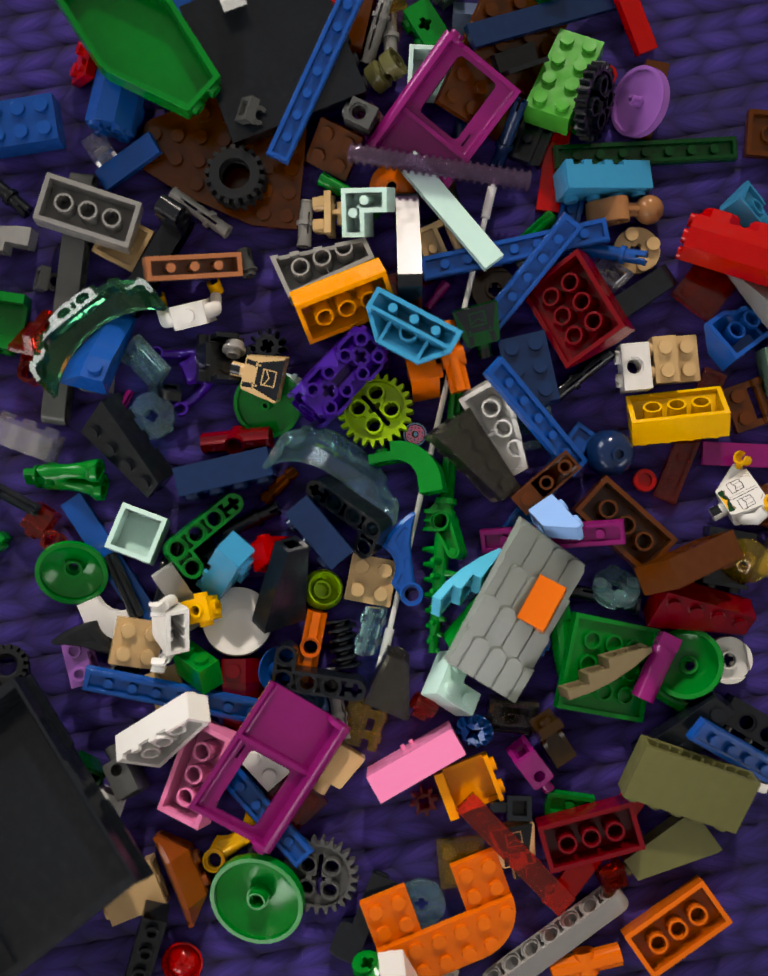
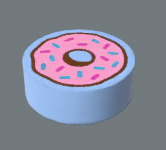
[403,423,427,446]

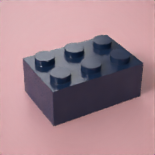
[498,330,560,407]
[284,495,354,570]

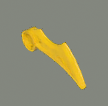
[202,812,256,873]

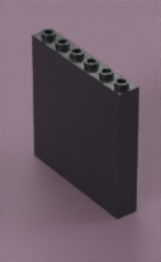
[179,0,369,148]

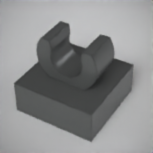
[234,95,266,125]
[33,265,57,293]

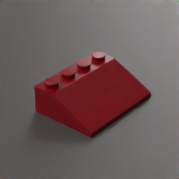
[525,248,635,369]

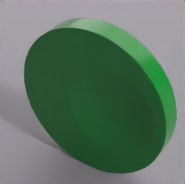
[234,375,301,438]

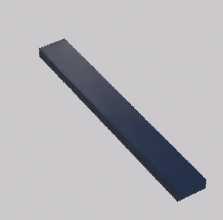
[464,0,617,51]

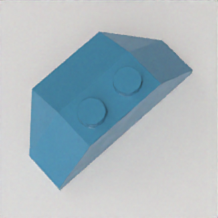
[366,286,463,365]

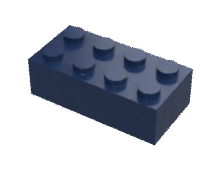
[172,446,278,501]

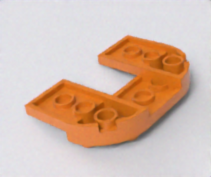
[359,846,516,976]

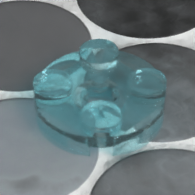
[129,392,176,440]
[591,565,641,610]
[405,878,446,929]

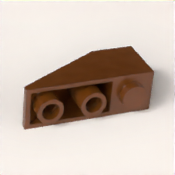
[510,450,581,516]

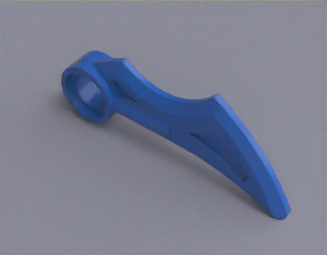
[383,512,424,606]

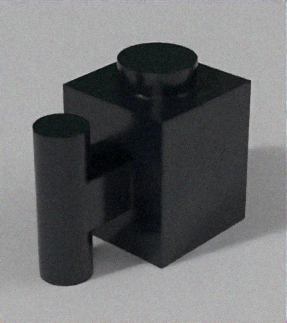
[489,794,532,822]

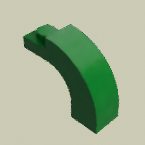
[368,441,448,496]

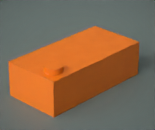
[620,875,733,976]

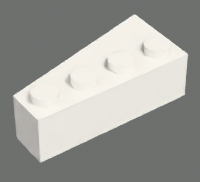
[115,692,211,768]

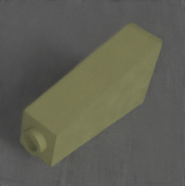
[620,815,722,881]

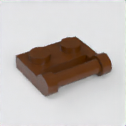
[722,376,768,434]

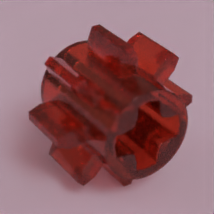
[409,692,439,721]
[409,785,439,817]

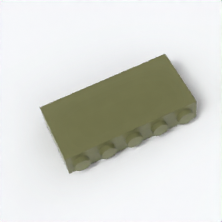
[618,734,761,834]

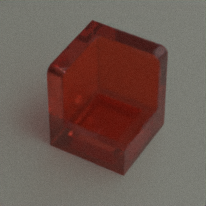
[594,857,628,894]

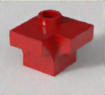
[250,534,290,572]

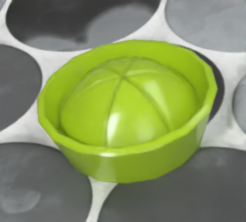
[306,569,344,610]

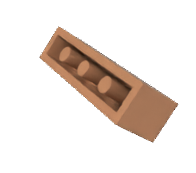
[142,252,243,283]

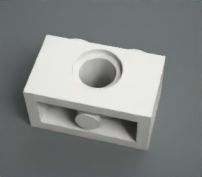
[613,341,653,394]

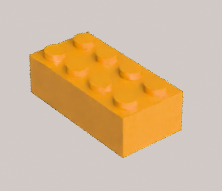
[289,257,393,345]

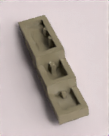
[557,643,652,700]

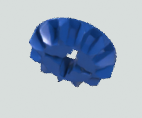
[455,713,493,748]

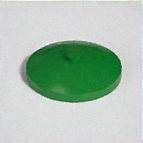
[210,853,305,944]

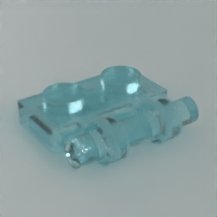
[354,606,388,656]

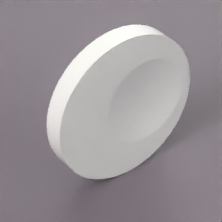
[203,587,271,657]

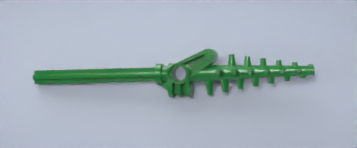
[422,391,467,653]

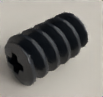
[326,618,362,669]

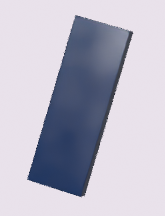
[95,132,163,192]

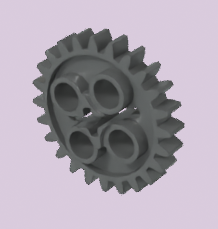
[283,834,359,914]

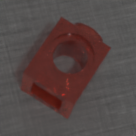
[19,501,62,540]

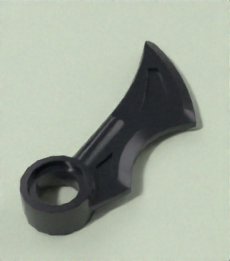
[51,620,142,674]

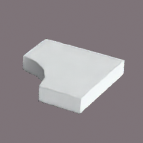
[77,596,130,638]

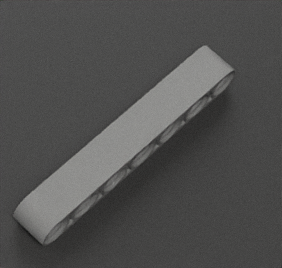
[482,881,629,976]

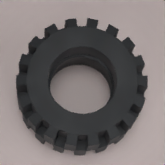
[205,144,268,211]

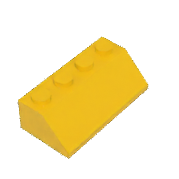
[625,386,731,446]

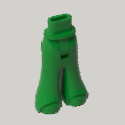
[23,458,109,501]

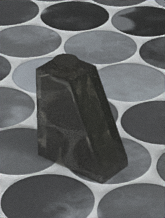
[364,645,409,721]

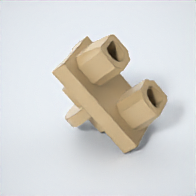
[312,190,342,239]

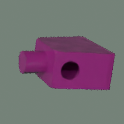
[505,734,555,794]

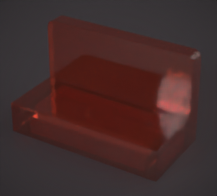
[8,310,53,356]

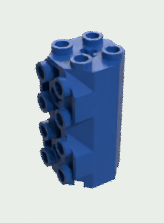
[85,68,146,144]

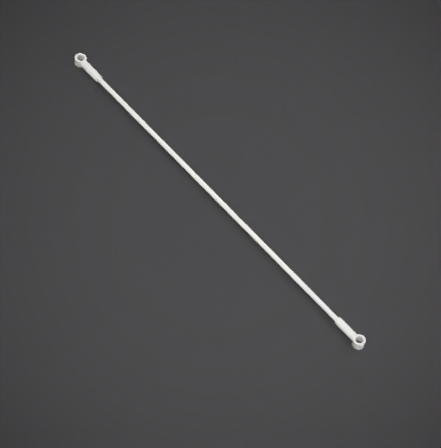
[376,176,499,671]

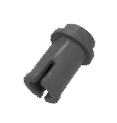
[237,247,258,279]

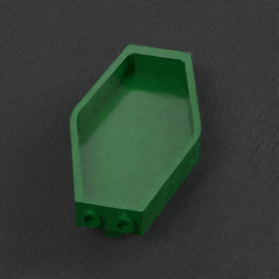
[54,0,221,120]

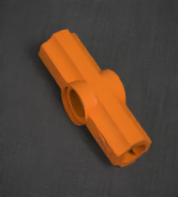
[440,319,471,394]
[297,609,328,683]
[549,942,624,976]

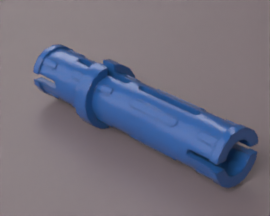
[579,244,648,266]

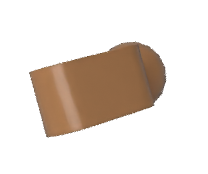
[585,194,664,227]

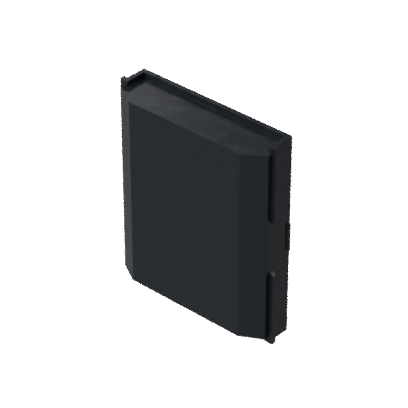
[0,674,154,976]

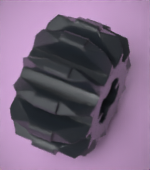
[248,328,288,357]

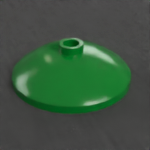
[35,541,109,604]
[661,629,725,700]

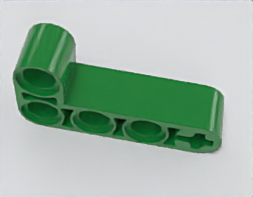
[162,493,244,579]

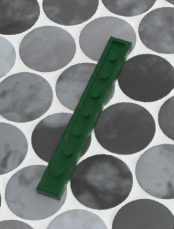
[552,136,738,171]

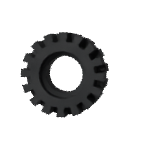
[0,644,31,687]

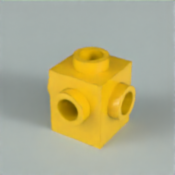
[181,591,222,628]

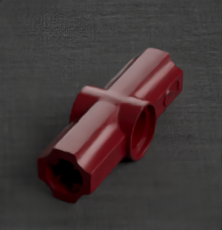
[200,425,274,454]

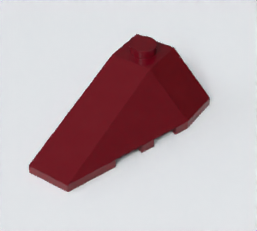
[221,655,264,751]

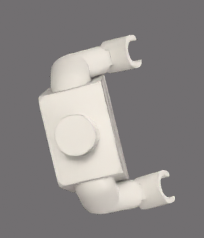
[149,595,190,673]

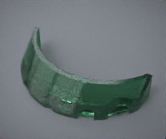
[29,277,168,398]

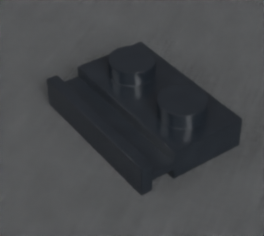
[508,120,555,169]

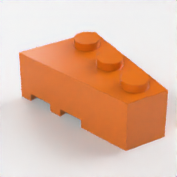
[404,358,444,402]

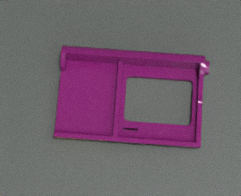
[360,28,521,208]
[188,681,351,855]

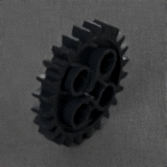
[573,60,615,143]

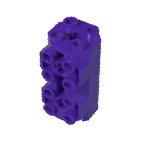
[287,325,389,429]

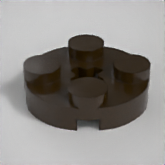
[471,266,512,304]

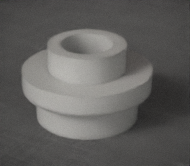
[222,339,246,359]

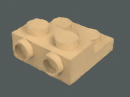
[648,334,701,386]

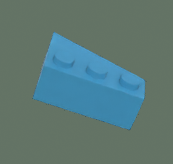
[195,531,255,600]

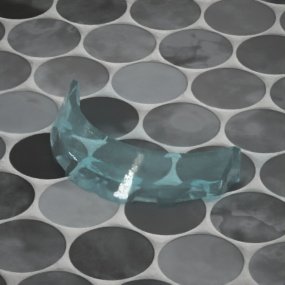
[262,426,399,527]

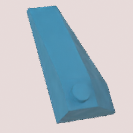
[719,180,768,228]

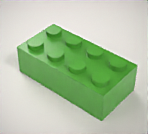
[523,28,605,136]

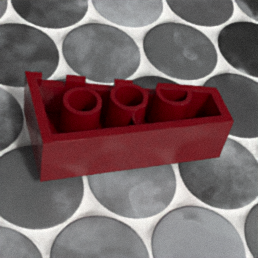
[643,582,757,635]

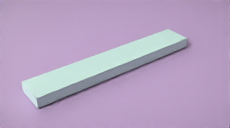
[396,150,504,272]

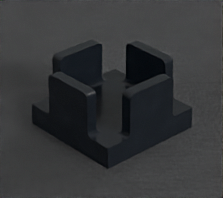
[196,331,251,386]

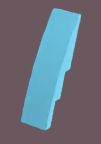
[431,548,502,617]

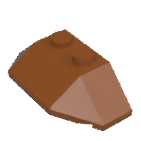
[153,830,212,928]

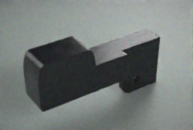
[330,869,400,964]

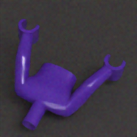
[149,346,213,418]

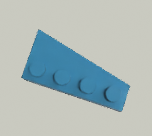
[553,159,653,205]

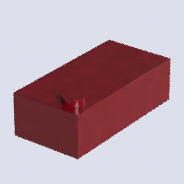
[535,794,646,874]

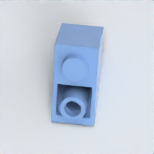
[528,494,584,540]

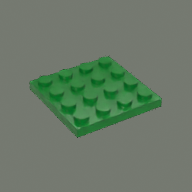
[553,611,661,723]

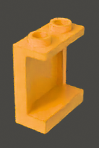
[433,751,506,821]

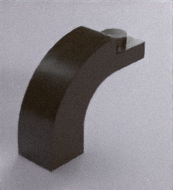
[528,707,577,769]

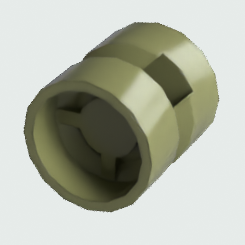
[363,47,408,94]

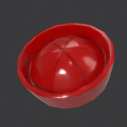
[161,941,203,976]

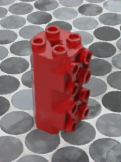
[675,208,768,287]

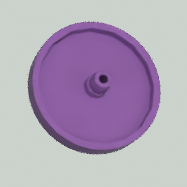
[611,65,670,138]

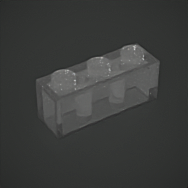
[0,410,66,463]

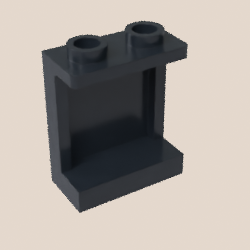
[695,526,757,594]

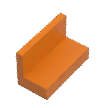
[517,574,567,635]

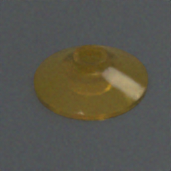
[724,538,768,583]

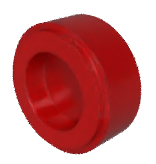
[631,469,657,492]

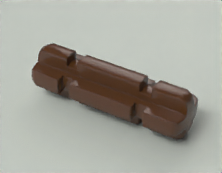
[260,466,299,505]

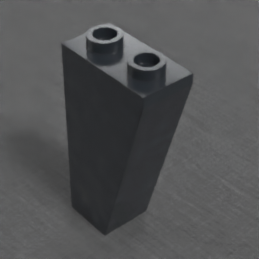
[252,536,309,634]

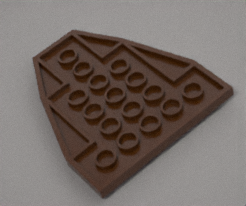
[142,98,309,231]

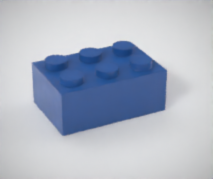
[0,93,67,159]

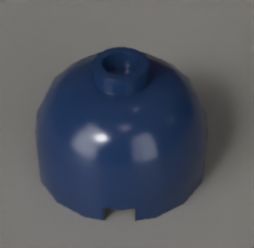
[585,430,635,477]

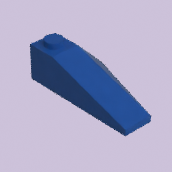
[60,308,137,395]

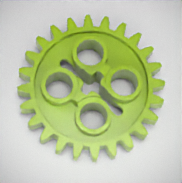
[338,373,414,449]

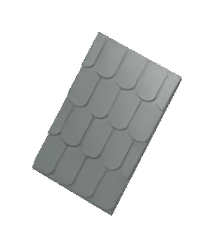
[443,516,586,703]

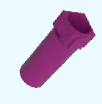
[631,631,682,704]

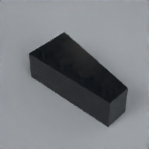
[81,392,173,498]
[631,690,735,753]

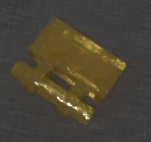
[343,697,389,752]

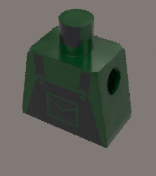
[452,300,500,359]

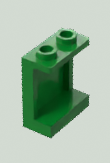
[0,291,32,357]

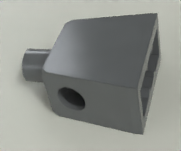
[102,744,152,802]

